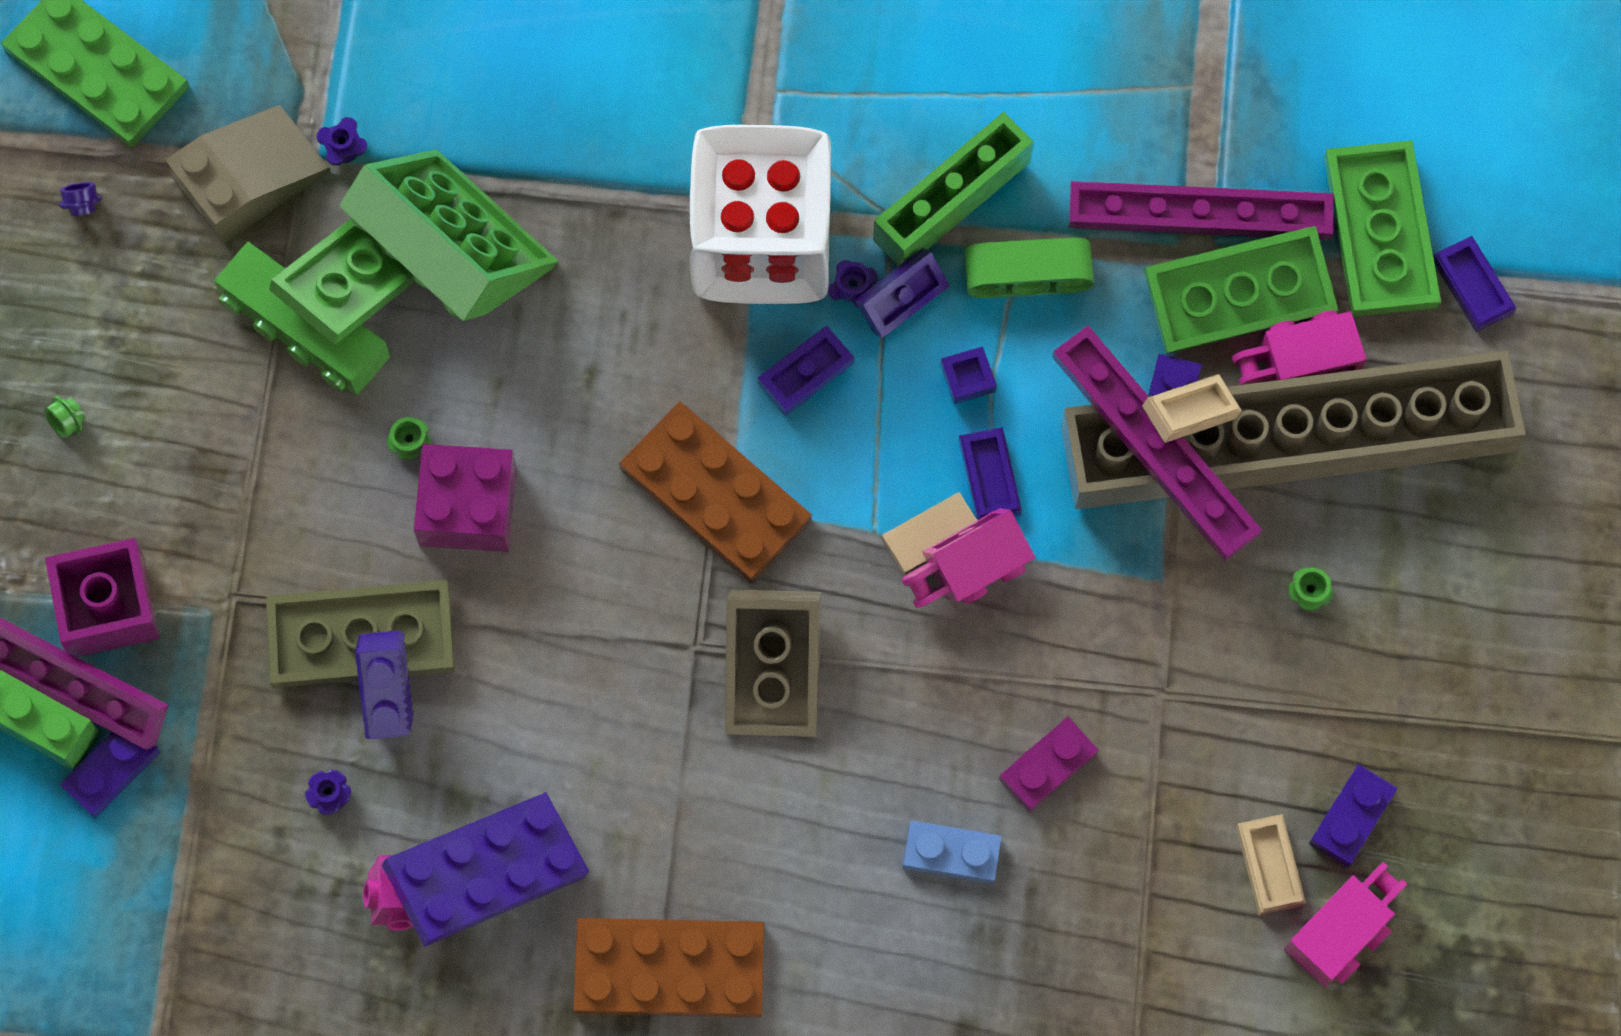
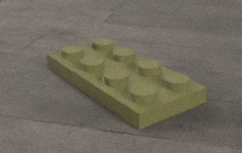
[266,580,455,688]

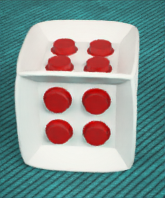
[690,125,831,304]

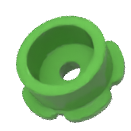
[44,396,85,438]
[387,417,431,460]
[1288,567,1333,611]

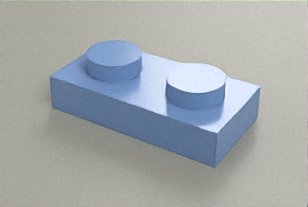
[902,820,1002,884]

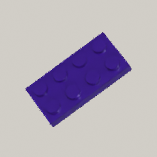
[382,792,589,947]

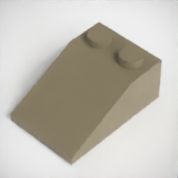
[165,105,331,245]
[725,590,822,737]

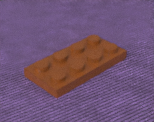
[619,401,812,584]
[573,918,764,1018]

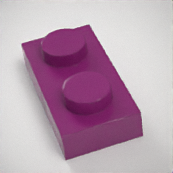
[999,717,1099,813]

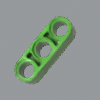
[964,237,1095,298]

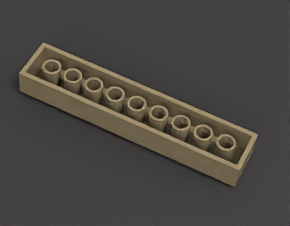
[1061,351,1526,510]

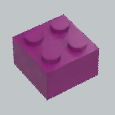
[414,444,517,552]
[45,537,160,658]

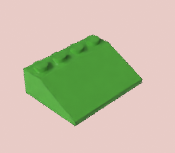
[339,149,559,321]

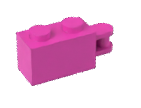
[1232,310,1367,385]
[901,508,1036,608]
[1284,861,1408,988]

